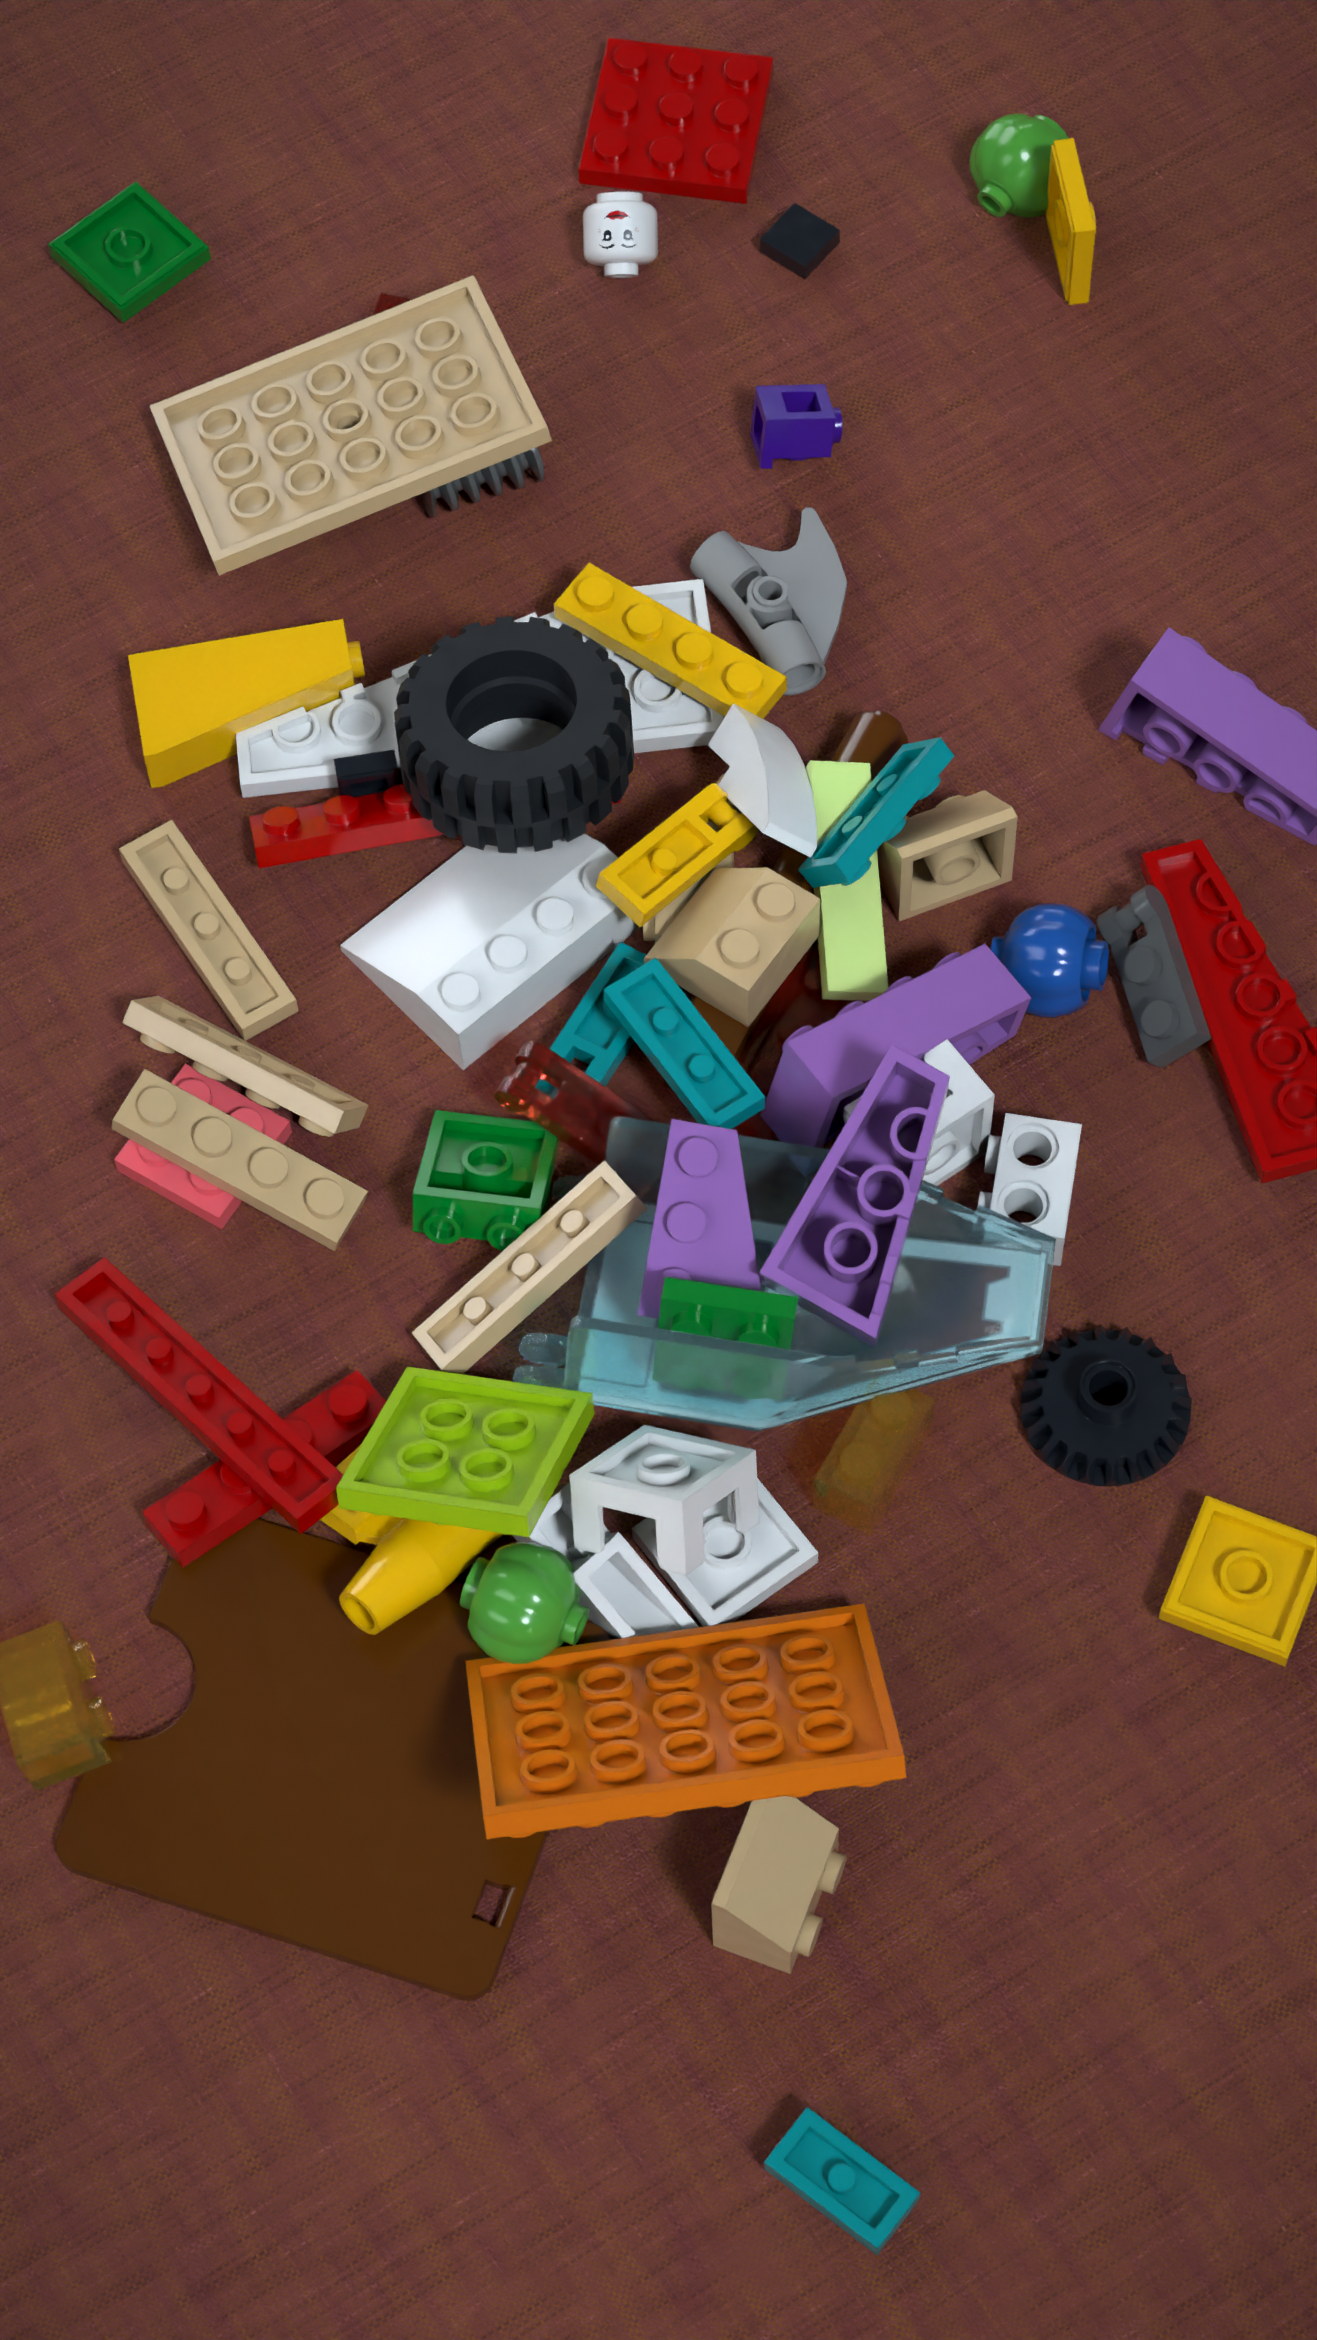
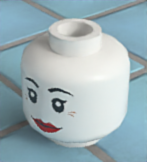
[583,192,658,278]

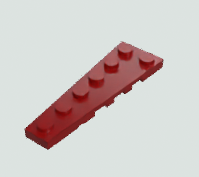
[1140,839,1317,1184]

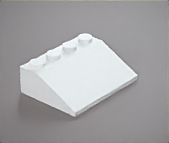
[340,833,641,1070]

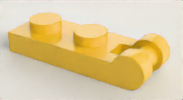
[596,783,759,927]

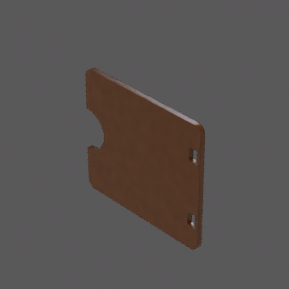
[56,1519,611,2001]

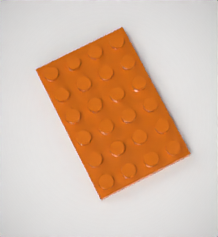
[465,1603,907,1839]

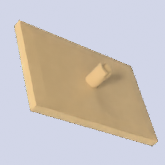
[149,275,552,576]

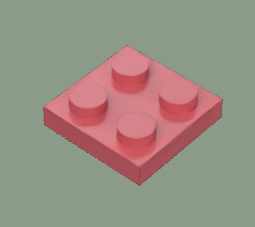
[114,1063,292,1229]

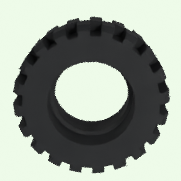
[394,616,634,854]

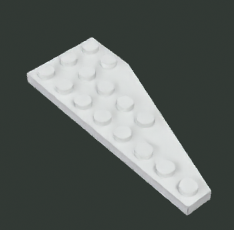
[236,579,724,798]

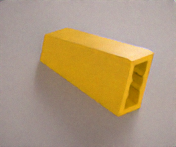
[128,619,365,788]

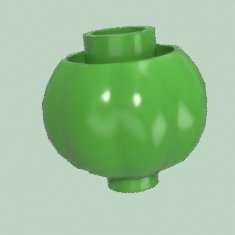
[969,114,1068,218]
[460,1542,589,1664]

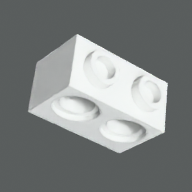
[975,1113,1082,1266]

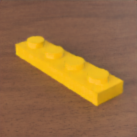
[554,563,787,719]

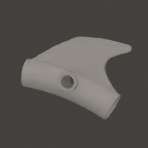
[690,507,847,696]

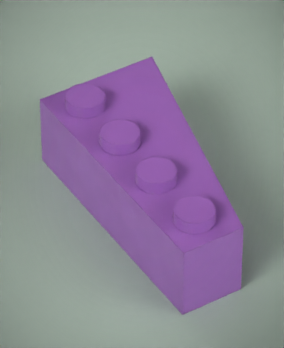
[1098,627,1317,846]
[760,944,1031,1171]
[759,1044,950,1348]

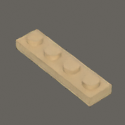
[119,820,298,1041]
[122,996,369,1137]
[112,1069,368,1251]
[412,1160,648,1374]

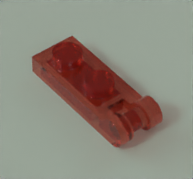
[494,1041,670,1192]

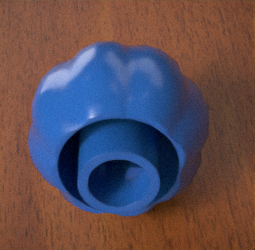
[990,903,1109,1018]

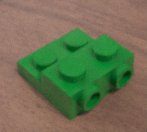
[413,1110,560,1251]

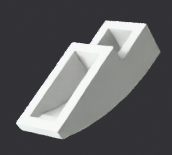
[708,703,817,858]
[512,1483,699,1640]

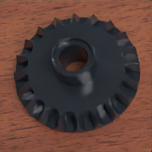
[1020,1324,1192,1487]

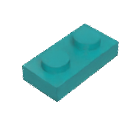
[764,2107,920,2255]

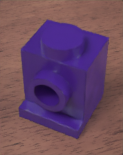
[750,384,842,469]

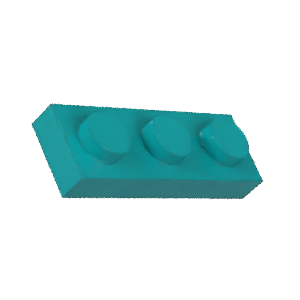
[798,737,955,888]
[603,957,765,1129]

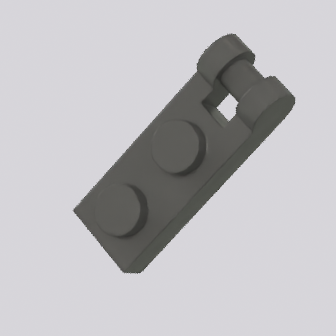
[1097,885,1212,1068]

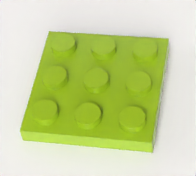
[336,1367,595,1537]

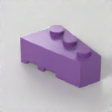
[638,1119,761,1319]

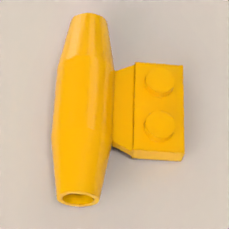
[320,1445,503,1635]

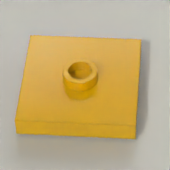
[1046,138,1096,305]
[1159,1495,1317,1667]

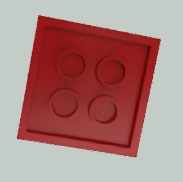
[578,38,774,204]

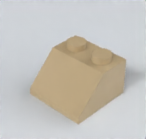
[877,790,1018,921]
[644,867,820,1027]
[711,1796,847,1974]

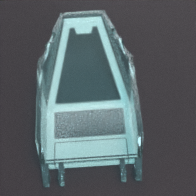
[512,1117,1056,1432]

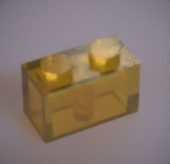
[813,1370,935,1536]
[0,1620,115,1791]

